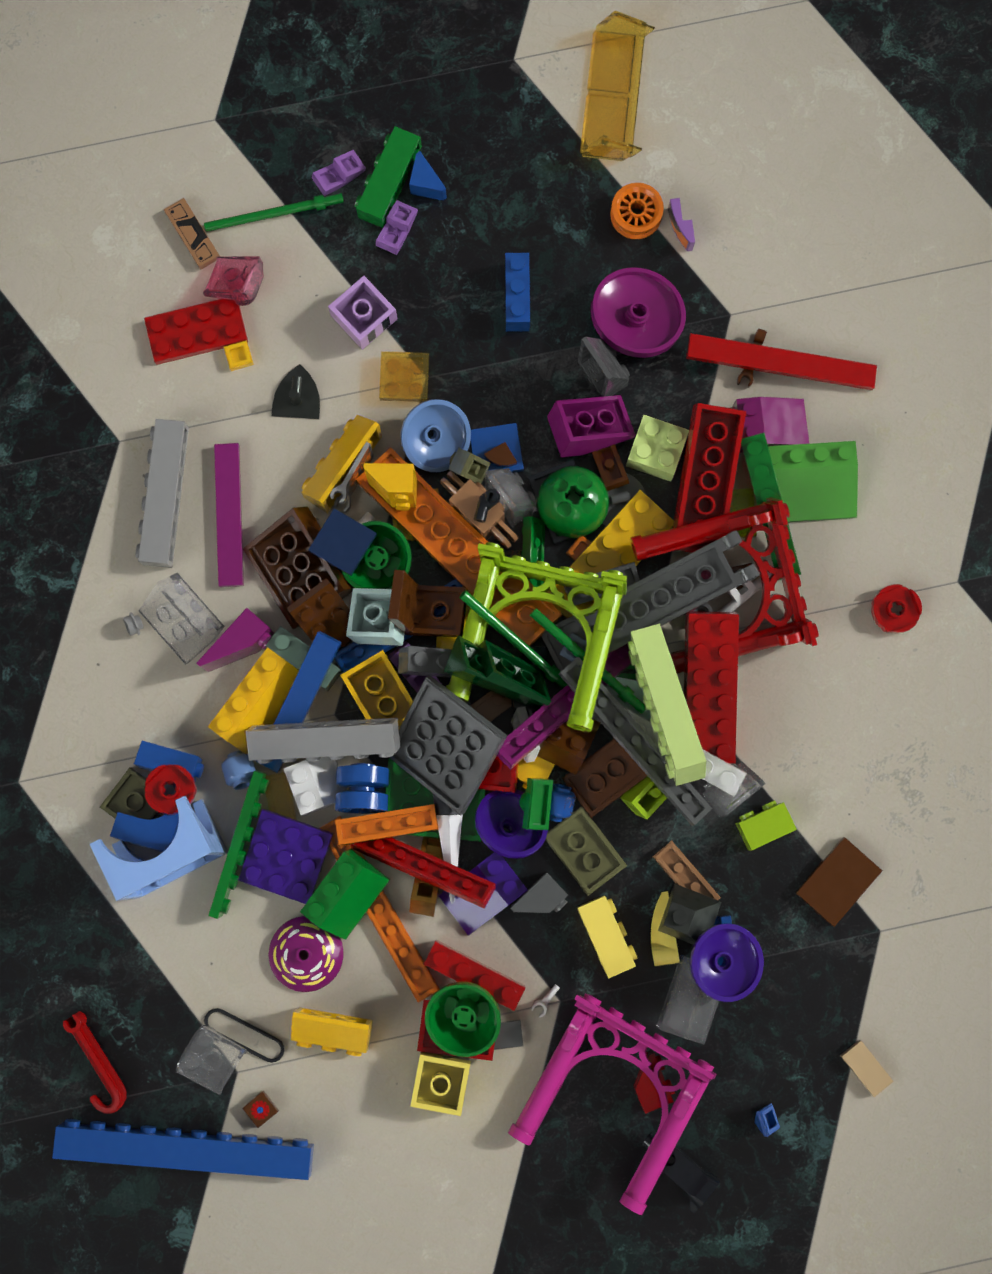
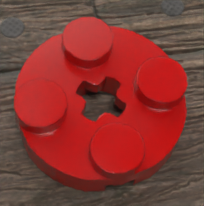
[871,584,922,634]
[145,764,197,815]

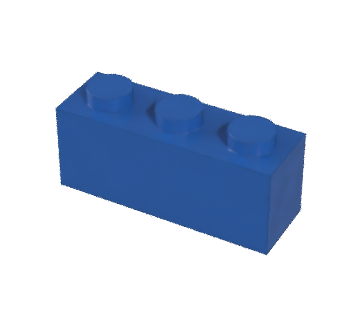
[505,253,530,331]

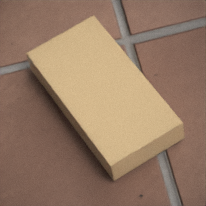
[840,1040,894,1097]

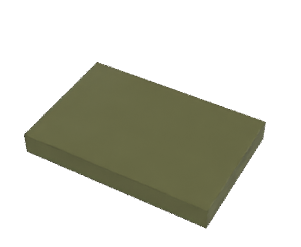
[545,806,627,896]

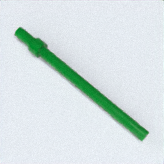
[204,193,344,232]
[459,590,567,689]
[530,608,646,714]

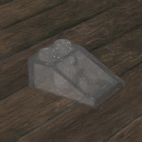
[485,468,537,528]

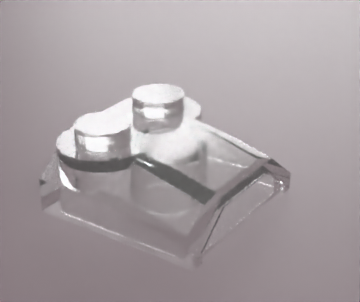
[176,1025,247,1095]

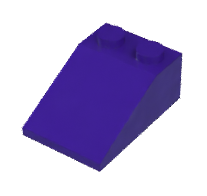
[439,852,528,936]

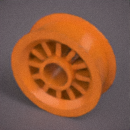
[610,183,664,239]

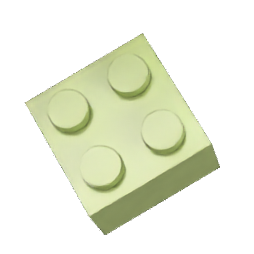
[626,415,689,482]

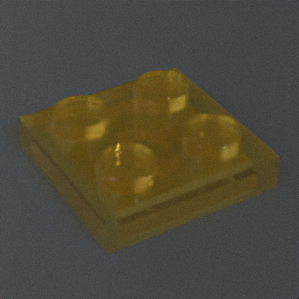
[379,351,429,402]

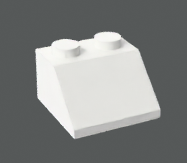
[283,757,348,816]

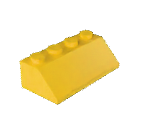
[301,415,382,514]
[208,647,299,754]

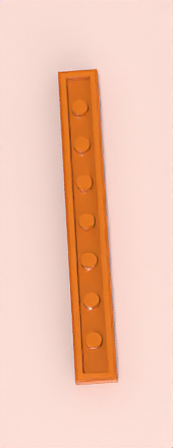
[320,816,440,1003]

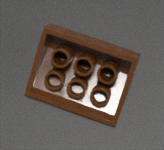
[243,506,354,629]

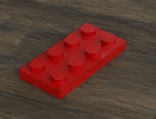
[144,295,248,365]

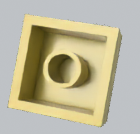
[410,1052,471,1116]

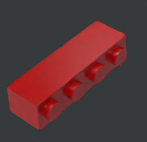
[424,940,526,1011]

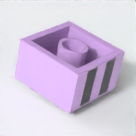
[328,276,398,350]

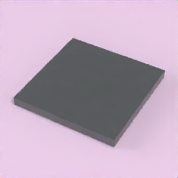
[389,675,507,815]

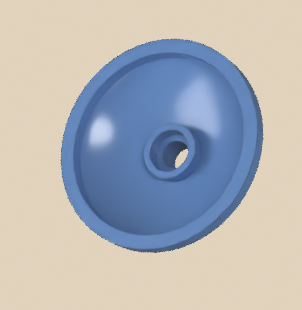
[401,399,471,472]

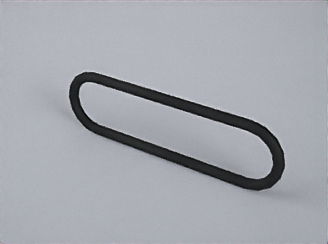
[204,1008,285,1063]

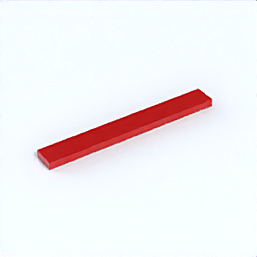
[686,333,877,390]

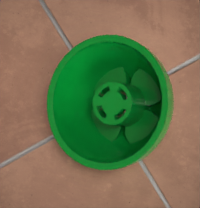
[537,466,609,538]
[342,521,412,589]
[425,981,501,1057]

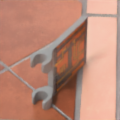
[330,442,374,513]

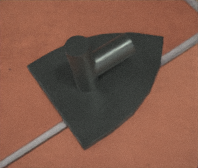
[271,364,320,419]

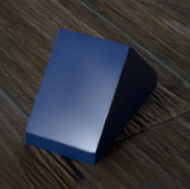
[409,151,447,200]

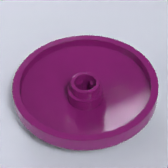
[591,267,686,358]

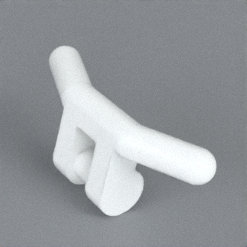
[717,569,772,612]

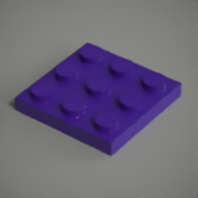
[238,809,334,904]

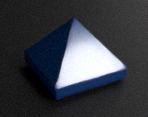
[754,1103,780,1137]

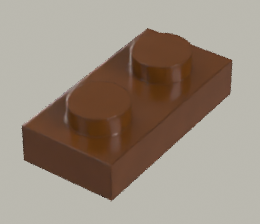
[591,444,629,492]

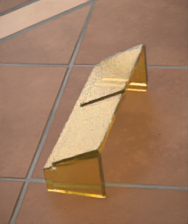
[580,11,655,161]

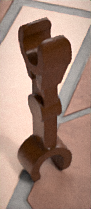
[737,329,767,388]

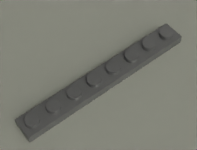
[558,656,712,826]

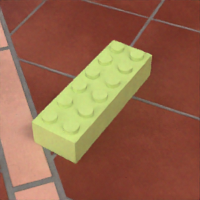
[628,624,706,786]

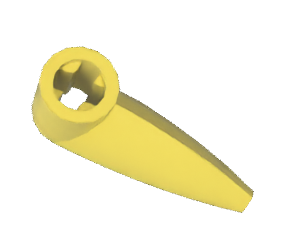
[651,891,679,966]

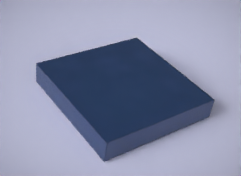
[308,508,377,576]

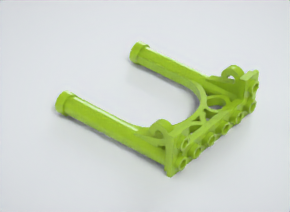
[446,542,627,732]

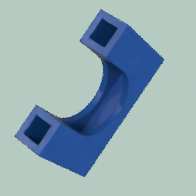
[110,740,204,852]

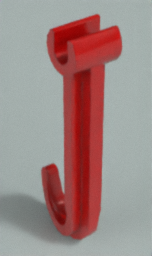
[63,1011,126,1114]

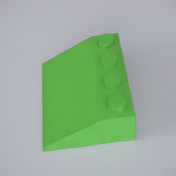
[768,441,858,522]

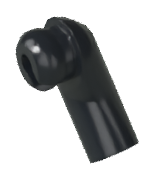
[474,489,500,523]

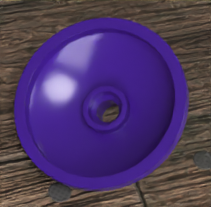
[475,790,548,859]
[690,923,764,1002]

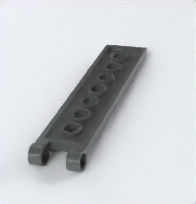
[541,530,760,671]

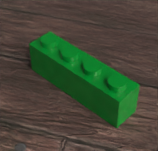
[355,126,422,228]

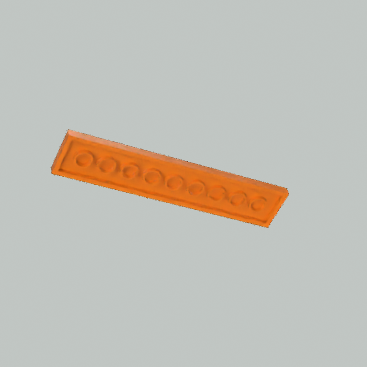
[356,447,562,646]

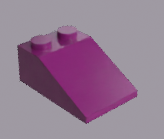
[547,395,635,457]
[732,397,810,453]
[196,608,275,672]

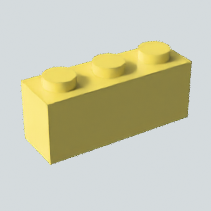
[576,895,638,979]

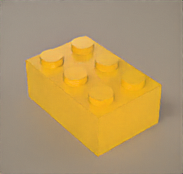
[340,650,413,729]

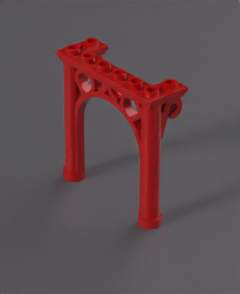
[630,497,819,674]

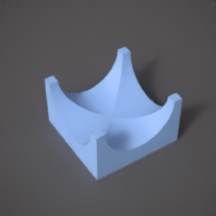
[90,796,228,901]

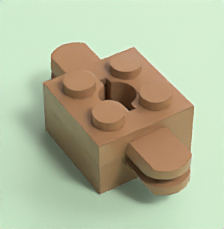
[440,471,518,549]

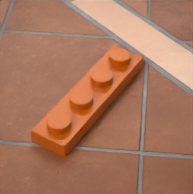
[335,804,438,846]

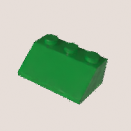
[300,849,390,940]

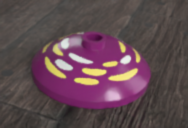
[268,916,344,992]

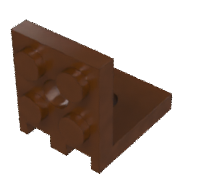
[388,570,468,637]

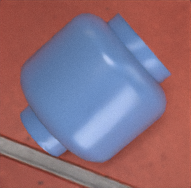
[221,751,256,790]

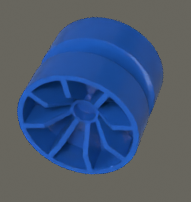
[335,763,389,814]

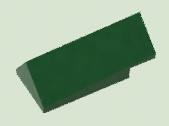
[444,636,551,706]

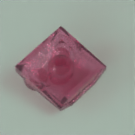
[203,256,264,306]

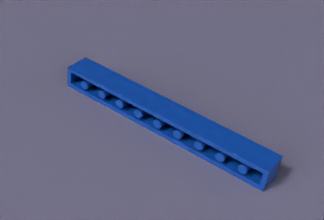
[52,1119,314,1180]

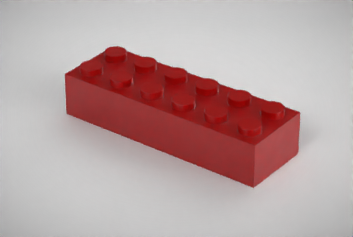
[673,403,746,553]
[684,611,739,763]

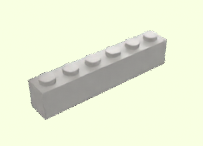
[136,419,189,568]
[245,718,401,764]

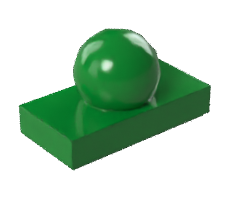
[520,778,553,830]

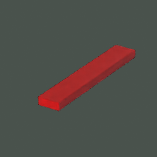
[351,837,496,909]

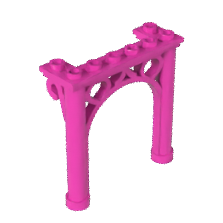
[508,993,717,1215]

